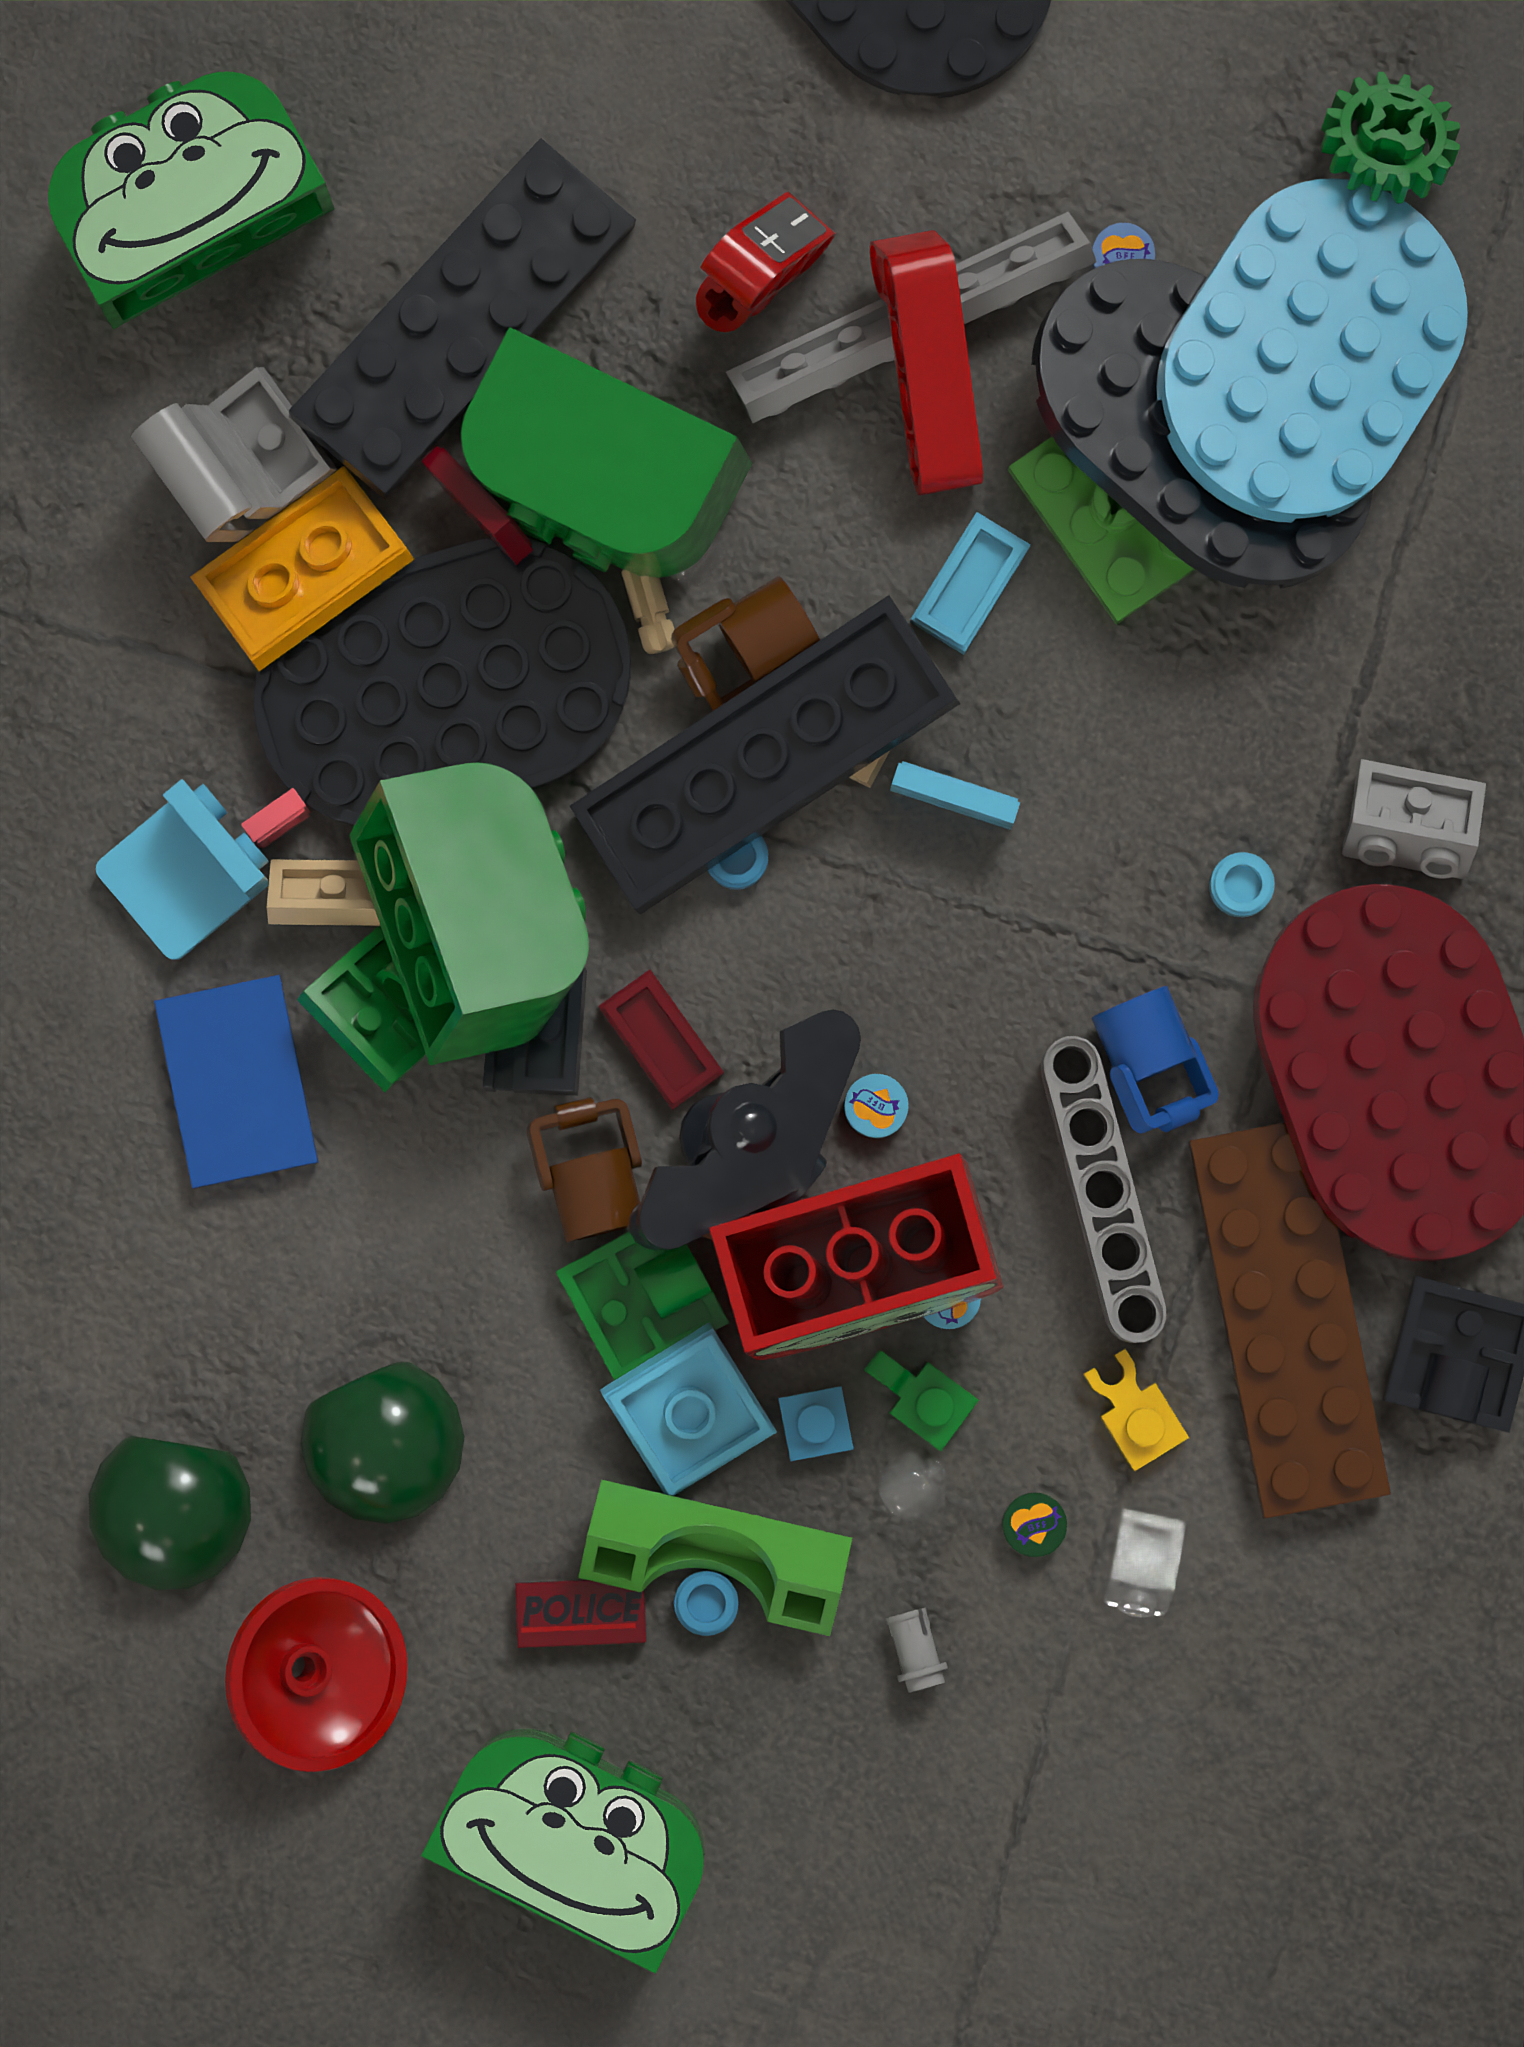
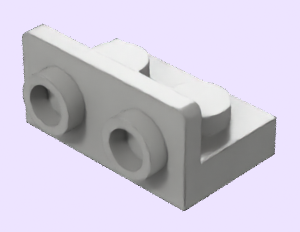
[1342,759,1486,879]

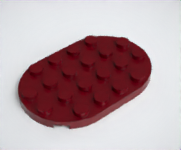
[1253,884,1524,1261]

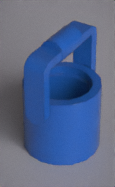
[1091,986,1219,1134]

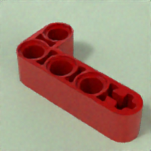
[869,230,983,495]

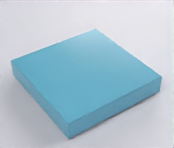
[600,1322,777,1496]

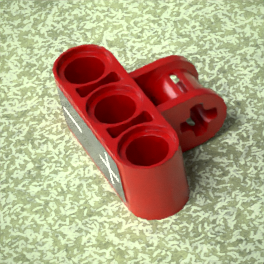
[695,191,835,333]

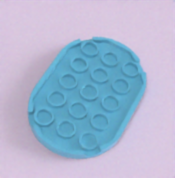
[1157,178,1468,523]

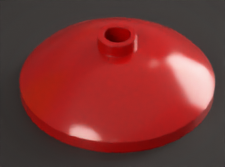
[225,1577,408,1772]

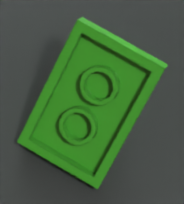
[1008,437,1195,625]

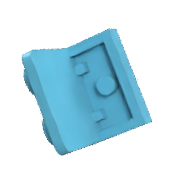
[96,779,269,960]

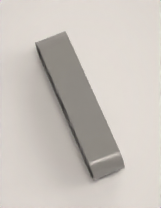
[1040,1036,1166,1343]

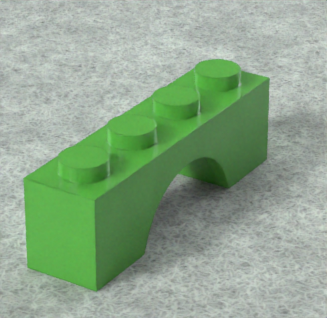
[578,1479,852,1636]

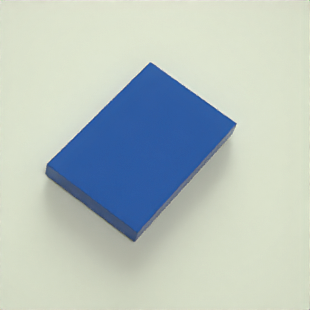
[154,975,319,1189]

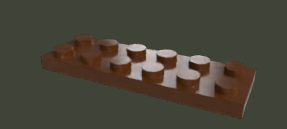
[1188,1122,1391,1519]

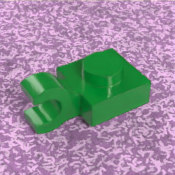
[864,1350,979,1451]

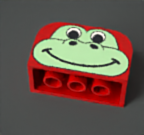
[709,1153,1004,1360]

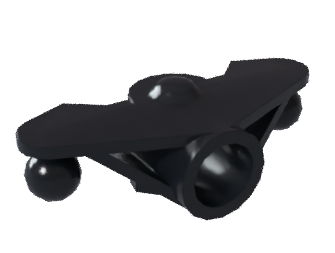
[629,1009,861,1250]

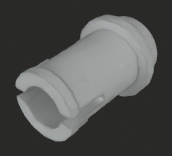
[886,1607,948,1693]

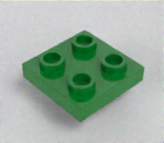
[297,926,426,1093]
[556,1232,729,1381]

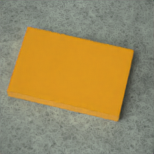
[190,466,414,671]

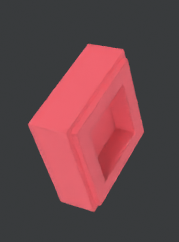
[241,788,311,849]

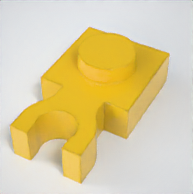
[1083,1349,1189,1471]

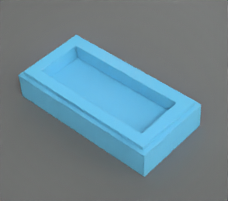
[910,512,1031,655]
[890,761,1020,830]

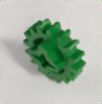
[1320,72,1460,204]

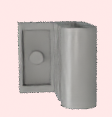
[131,367,337,542]

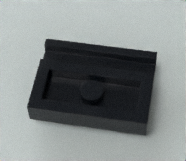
[483,967,587,1096]

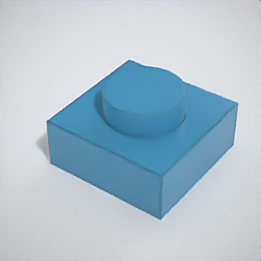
[778,1386,853,1461]

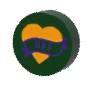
[1002,1492,1067,1557]

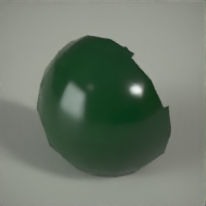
[300,1361,465,1524]
[89,1436,251,1590]

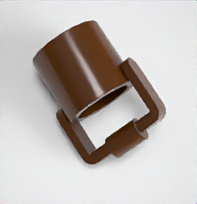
[671,576,820,711]
[527,1097,642,1243]

